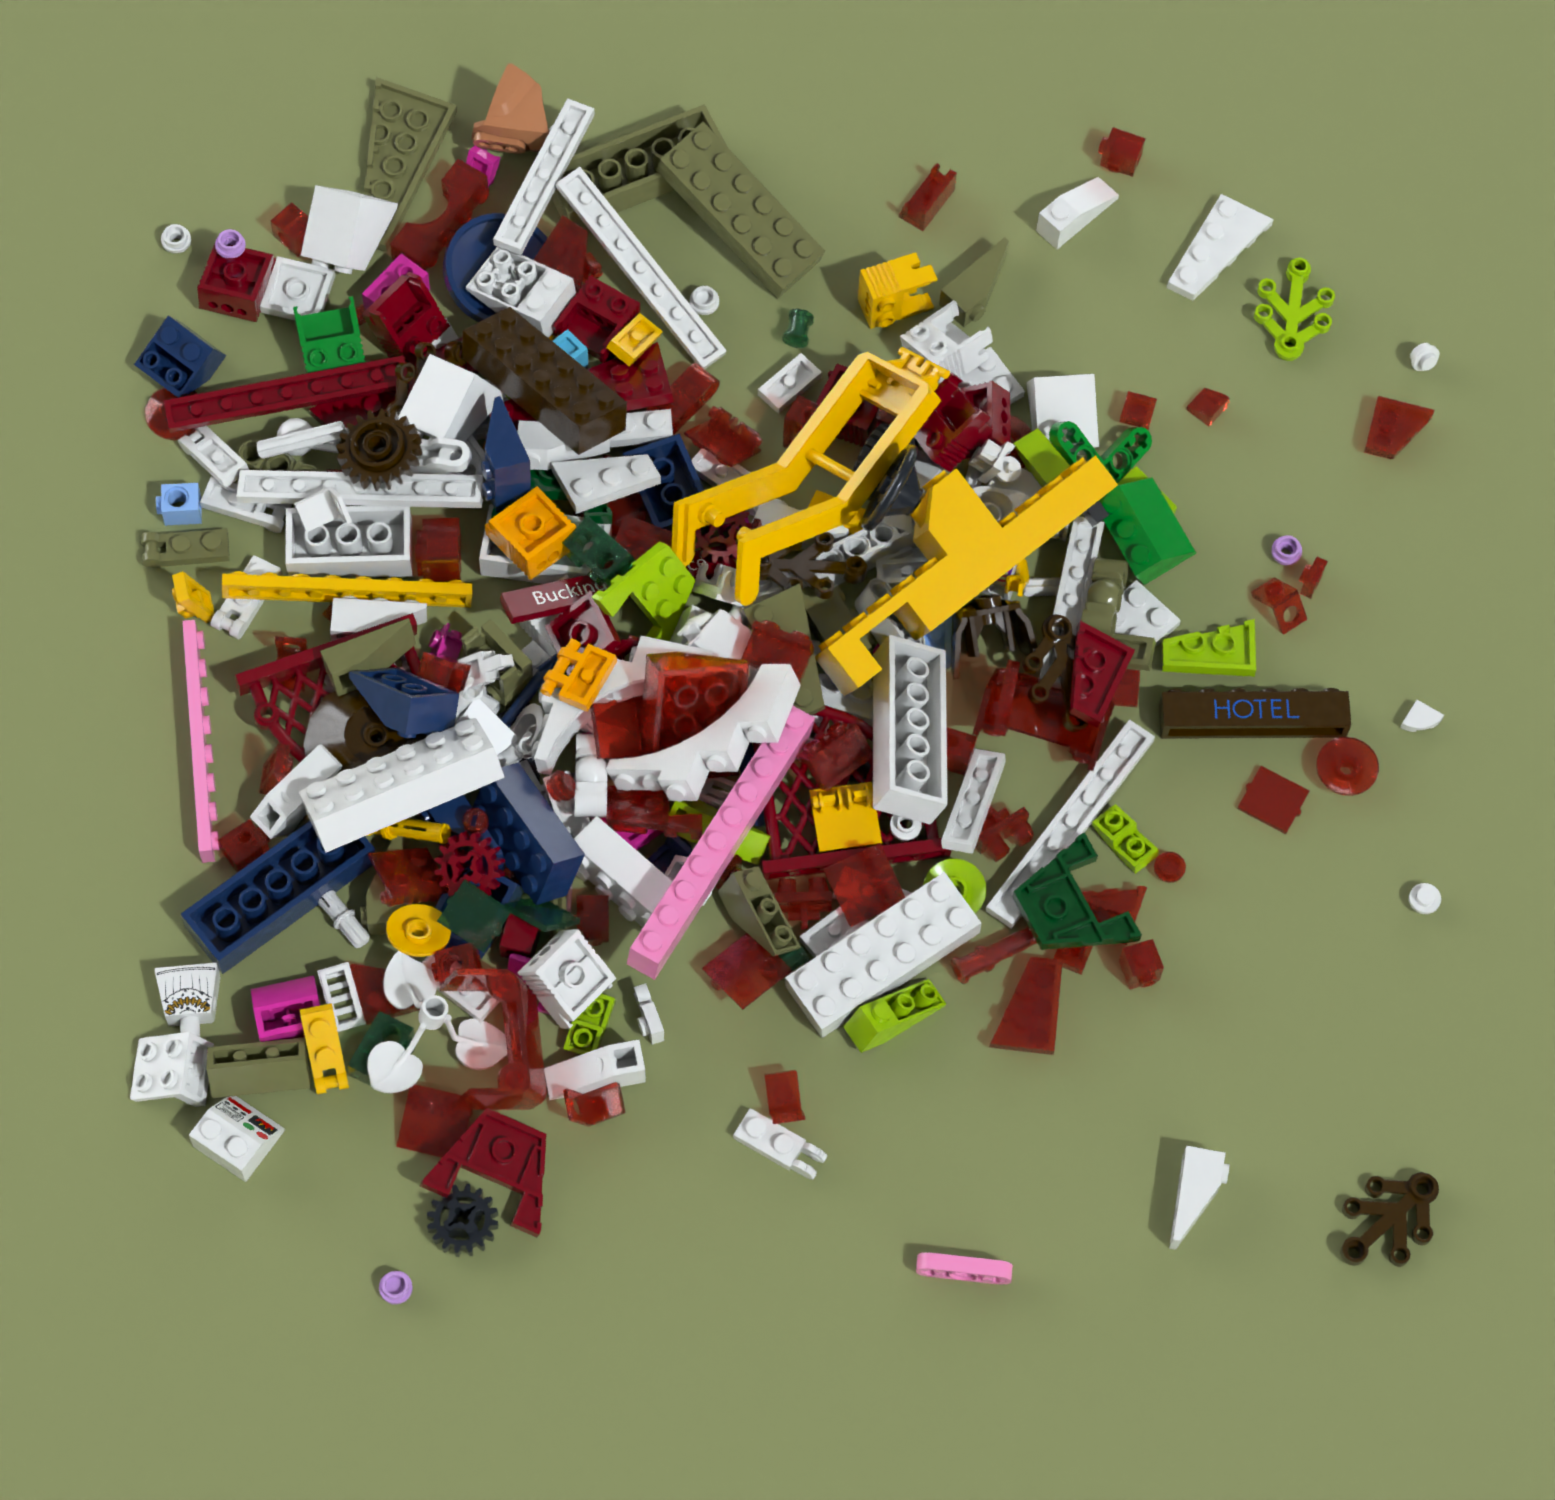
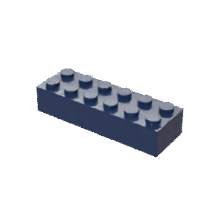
[180,821,377,974]

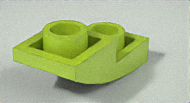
[1092,804,1159,874]
[563,994,616,1055]

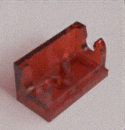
[899,163,957,231]
[782,395,820,449]

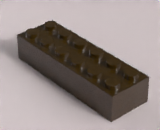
[462,307,627,455]

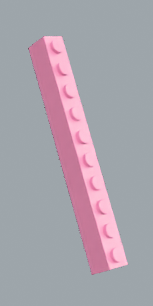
[627,706,815,980]

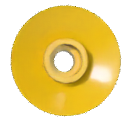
[386,904,451,957]

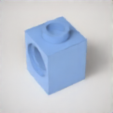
[156,483,202,526]

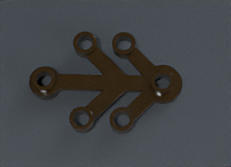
[385,340,467,417]
[759,532,868,599]
[1022,614,1088,732]
[1340,1172,1439,1267]

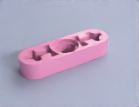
[916,1253,1013,1285]

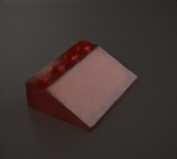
[638,652,749,779]

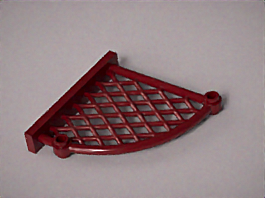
[235,613,427,762]
[753,705,952,880]

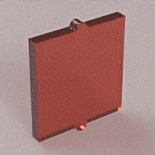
[590,699,643,759]
[1237,766,1310,834]

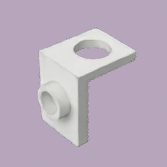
[294,486,352,532]

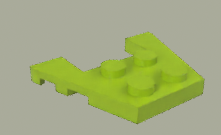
[591,542,696,642]

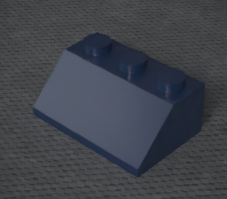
[623,433,706,535]

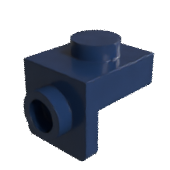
[647,832,693,874]

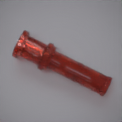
[951,926,1037,984]

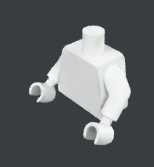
[677,605,758,685]
[455,677,533,767]

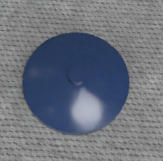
[443,213,562,322]

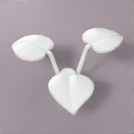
[367,951,514,1093]

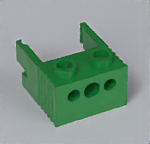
[293,296,366,374]

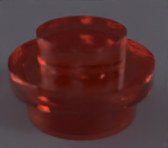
[546,770,575,802]
[1154,852,1186,883]

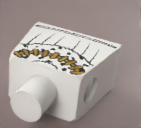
[155,963,220,1037]

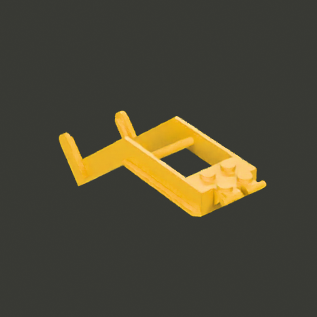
[671,347,950,606]

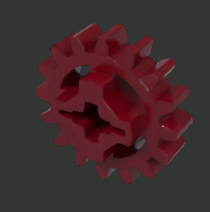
[695,511,754,564]
[434,831,505,902]

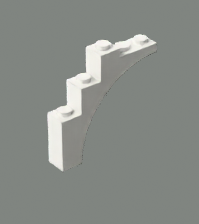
[532,636,716,775]
[606,664,801,802]

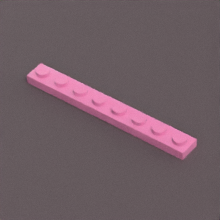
[182,620,220,863]

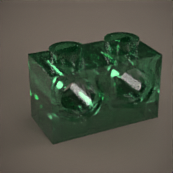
[562,516,636,587]
[347,1011,417,1086]

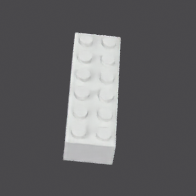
[873,634,947,824]
[298,718,504,852]
[785,872,981,1038]

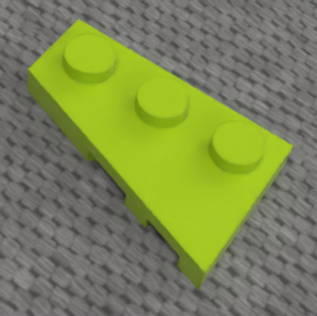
[1162,619,1256,677]

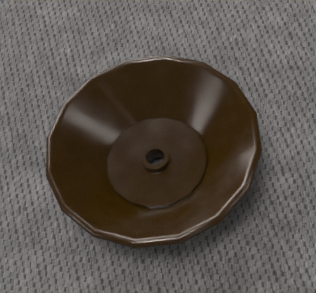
[303,689,442,776]

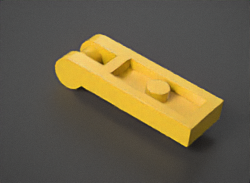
[300,1003,349,1095]

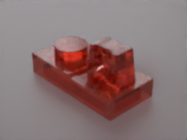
[259,743,293,795]

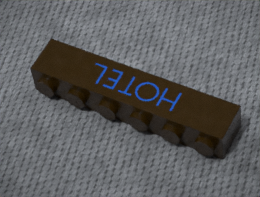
[1159,688,1351,739]

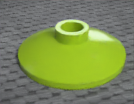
[923,859,986,914]

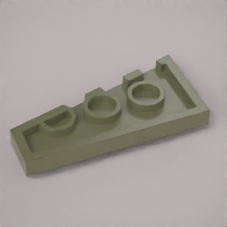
[744,584,825,715]

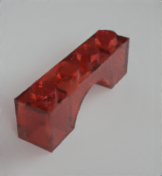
[390,159,489,271]

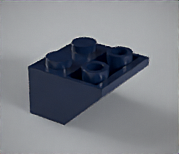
[134,315,227,398]

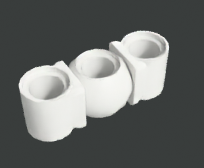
[574,734,608,817]

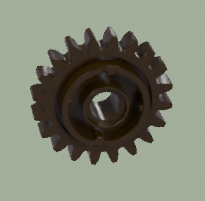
[336,409,423,491]

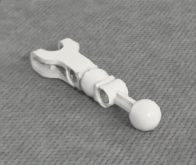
[277,418,485,479]

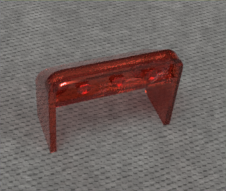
[972,668,1115,771]
[439,968,547,1110]

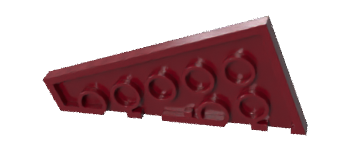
[489,342,673,431]

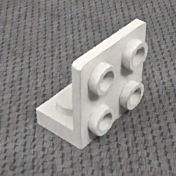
[130,1032,214,1107]

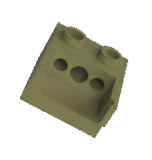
[462,619,533,709]

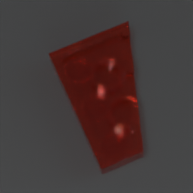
[989,957,1063,1055]

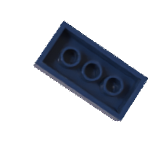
[472,762,585,905]

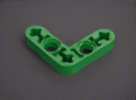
[1049,421,1152,483]

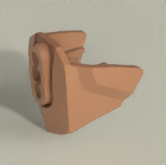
[472,63,550,154]

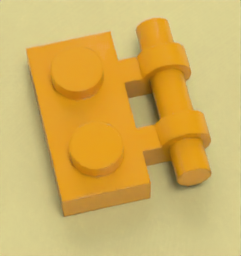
[540,639,617,712]

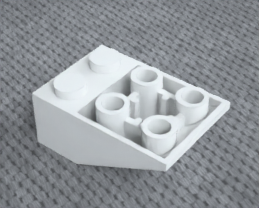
[466,247,576,338]

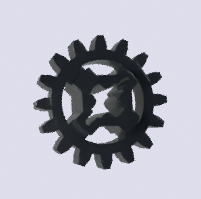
[427,1184,499,1257]

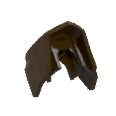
[951,594,1037,680]

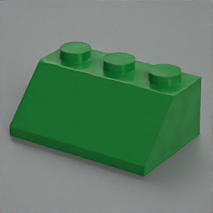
[1099,477,1197,585]

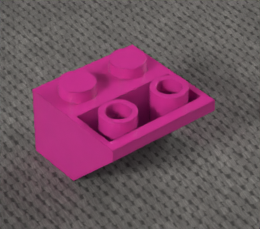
[250,975,320,1042]

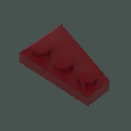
[1069,620,1135,727]

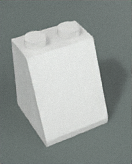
[301,185,398,274]
[398,354,505,442]
[1027,374,1099,455]

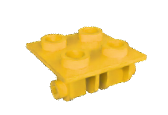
[809,782,882,852]

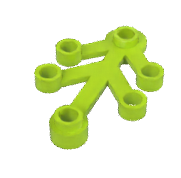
[1254,257,1335,361]

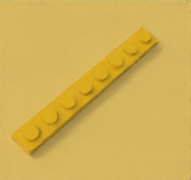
[222,571,472,608]

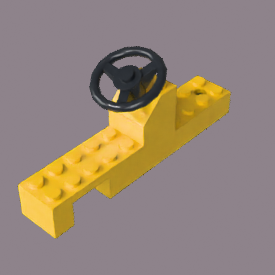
[815,444,1118,696]

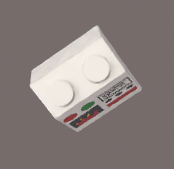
[189,1096,285,1182]

